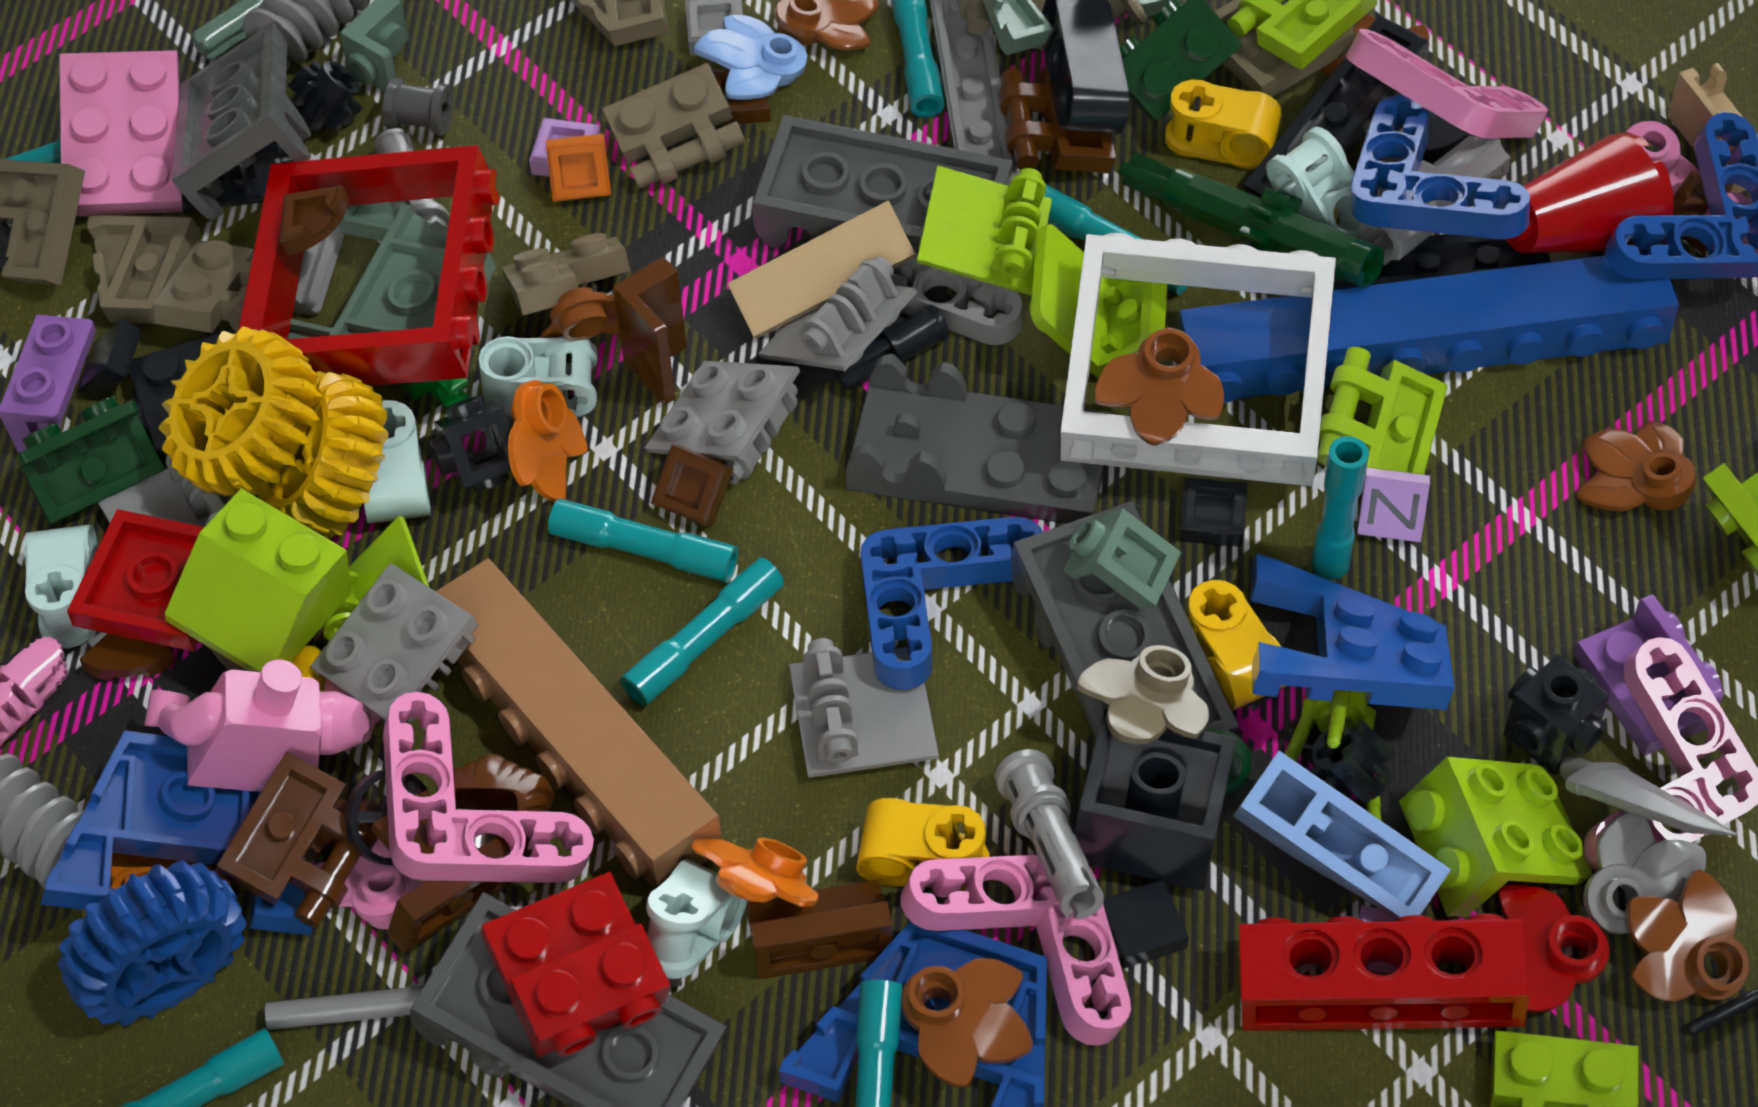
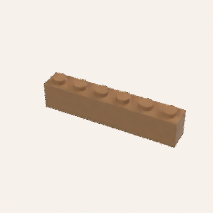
[435,558,722,890]

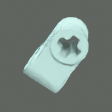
[1266,127,1359,237]
[478,336,598,417]
[364,400,431,523]
[24,524,99,648]
[646,859,748,979]

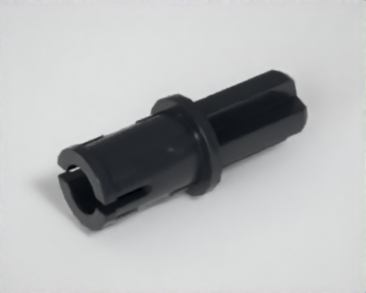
[832,304,949,390]

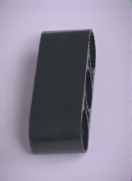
[1042,0,1129,135]

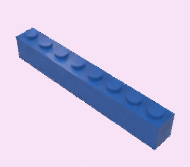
[1178,250,1679,403]

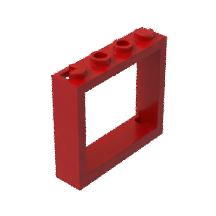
[238,145,500,386]

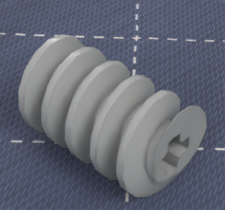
[243,0,370,71]
[0,753,84,889]

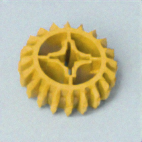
[158,326,323,497]
[258,371,388,540]

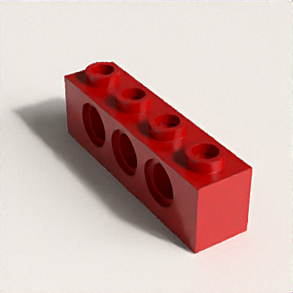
[1239,914,1529,1031]

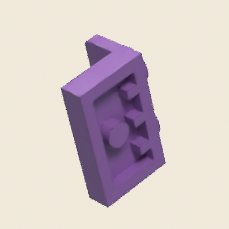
[0,315,96,453]
[1574,594,1723,756]

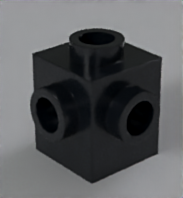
[429,396,514,491]
[1503,654,1610,776]

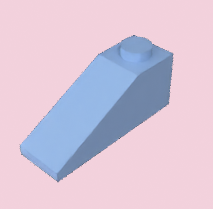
[1233,751,1451,919]

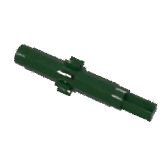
[1119,152,1384,288]

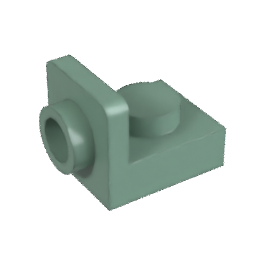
[340,0,409,92]
[1063,508,1181,610]

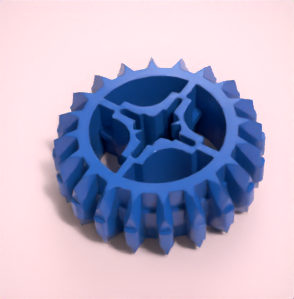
[57,860,247,1026]

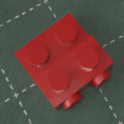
[481,872,671,1058]

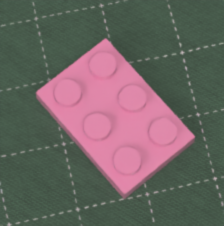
[59,50,183,216]

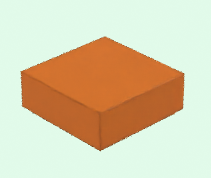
[546,134,611,202]

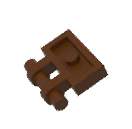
[997,67,1116,174]
[216,752,379,928]

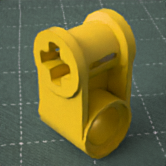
[1165,80,1281,170]
[1188,580,1286,711]
[856,798,990,891]

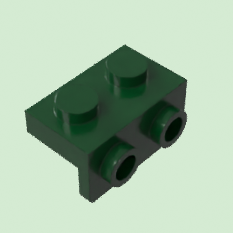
[1119,0,1243,124]
[15,396,165,526]

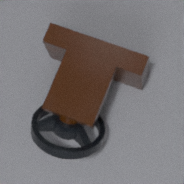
[345,770,511,953]

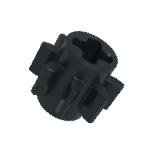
[288,61,362,132]
[1309,721,1395,804]

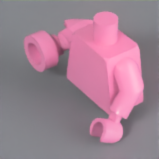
[144,660,382,792]

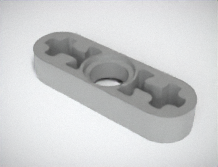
[891,252,1022,345]

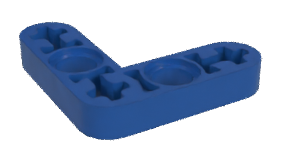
[1351,95,1530,239]
[1605,112,1758,279]
[861,517,1043,690]

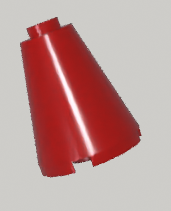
[1504,132,1674,253]

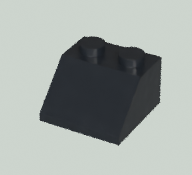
[1075,709,1236,891]

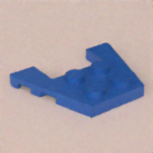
[1249,553,1454,710]
[41,730,313,935]
[779,921,1047,1107]

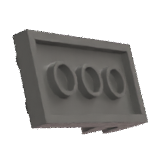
[172,22,311,221]
[753,115,1013,252]
[846,354,1113,523]
[1011,501,1239,740]
[410,892,727,1107]

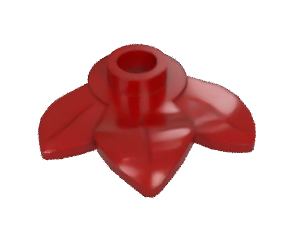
[1498,884,1609,1012]

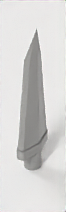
[1560,754,1739,836]

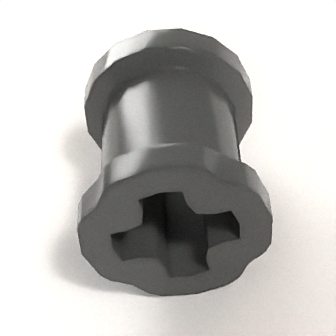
[383,77,454,136]

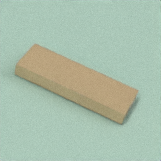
[727,200,917,339]

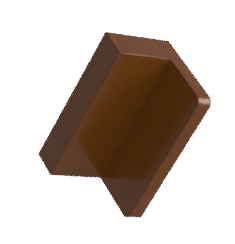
[613,256,687,406]
[746,880,893,980]

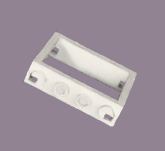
[1061,233,1336,486]

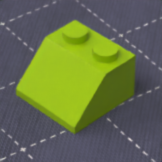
[164,488,352,672]

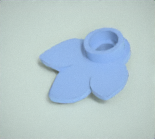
[693,15,807,100]

